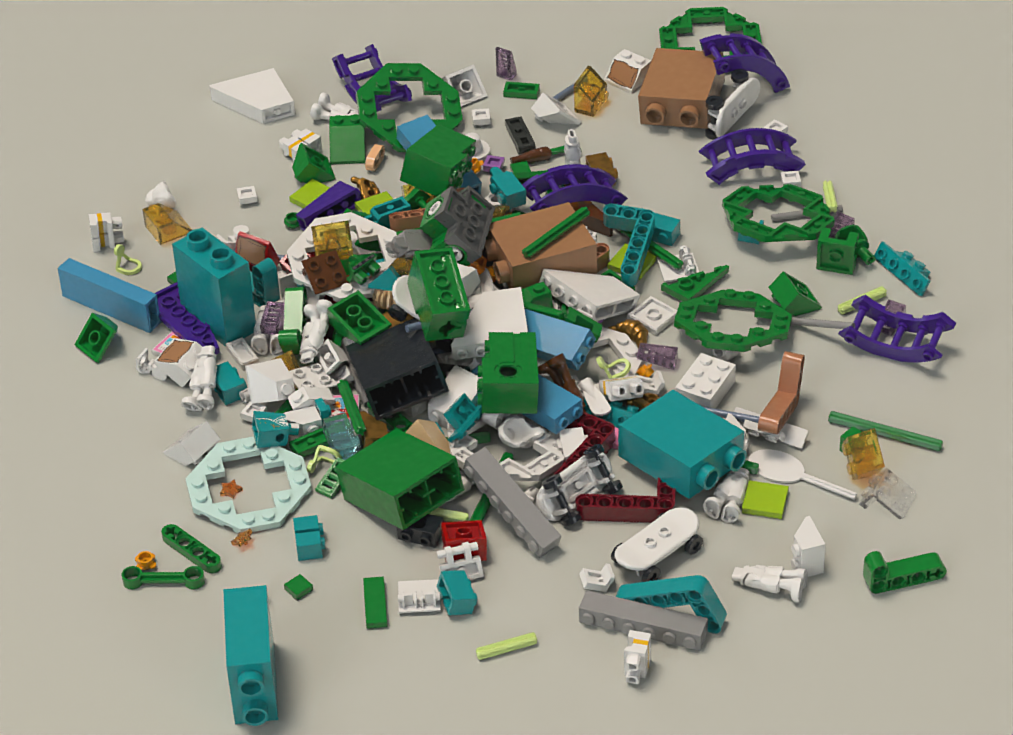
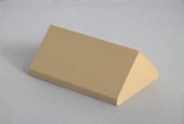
[405,419,461,469]

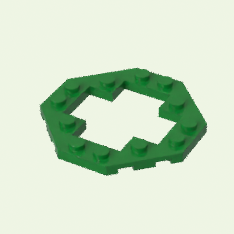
[659,7,762,57]
[356,63,463,152]
[722,184,835,242]
[674,289,792,352]

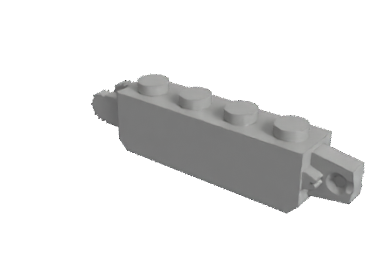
[385,229,433,260]

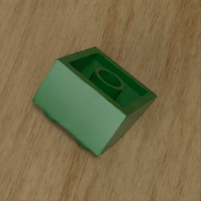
[768,271,822,316]

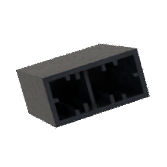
[345,318,449,421]

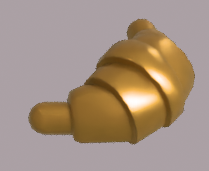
[350,176,380,200]
[608,319,648,350]
[625,393,660,410]

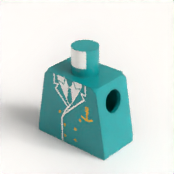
[252,411,299,448]

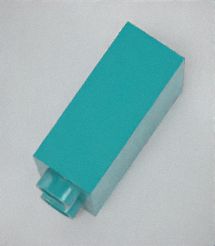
[172,227,256,347]
[618,390,747,499]
[223,585,278,726]

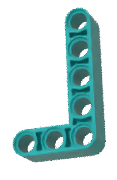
[603,204,655,287]
[250,258,280,307]
[615,575,727,634]

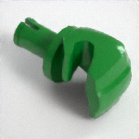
[835,225,876,265]

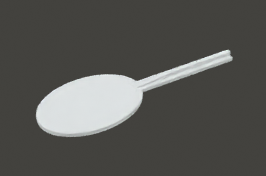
[748,449,858,500]

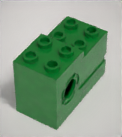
[400,124,476,196]
[407,247,471,341]
[477,332,539,414]

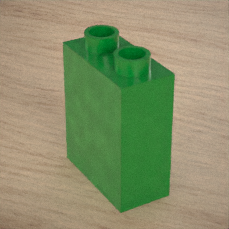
[335,428,465,530]

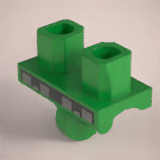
[346,252,381,285]

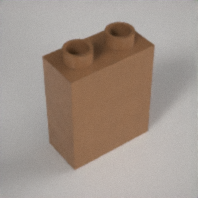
[638,48,725,129]
[482,202,597,290]

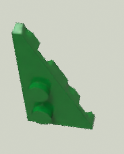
[661,265,729,301]

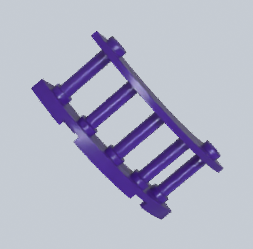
[700,33,790,93]
[332,44,412,112]
[699,128,806,185]
[522,164,628,211]
[838,294,956,363]

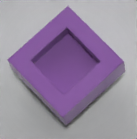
[483,155,505,172]

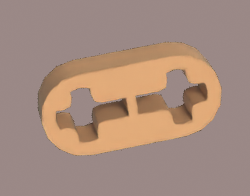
[365,144,385,171]

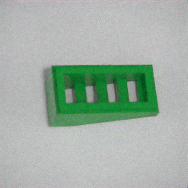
[315,457,345,499]

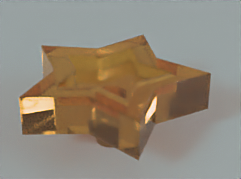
[220,479,243,499]
[231,529,253,547]

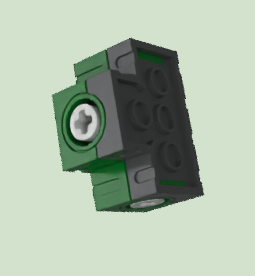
[419,185,495,266]

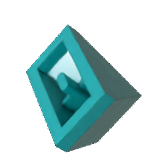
[368,266,401,291]

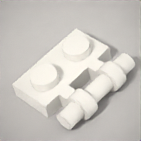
[436,542,484,580]

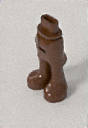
[538,353,587,413]

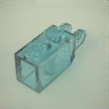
[322,413,360,460]

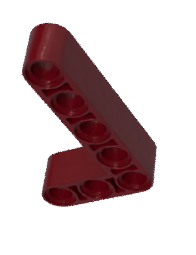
[554,412,615,475]
[575,478,676,523]

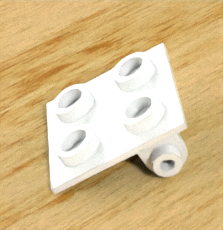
[657,245,699,282]
[289,362,338,393]
[398,579,441,613]

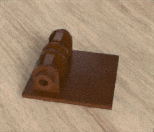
[301,250,350,295]

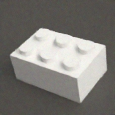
[675,353,736,409]

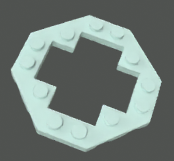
[186,437,312,535]

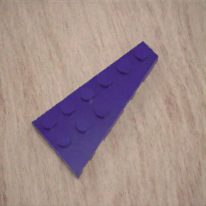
[155,282,220,355]

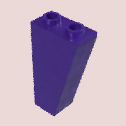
[296,181,362,231]

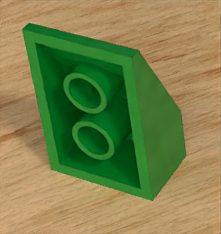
[329,114,366,165]
[327,290,392,345]

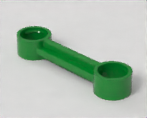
[121,566,205,590]

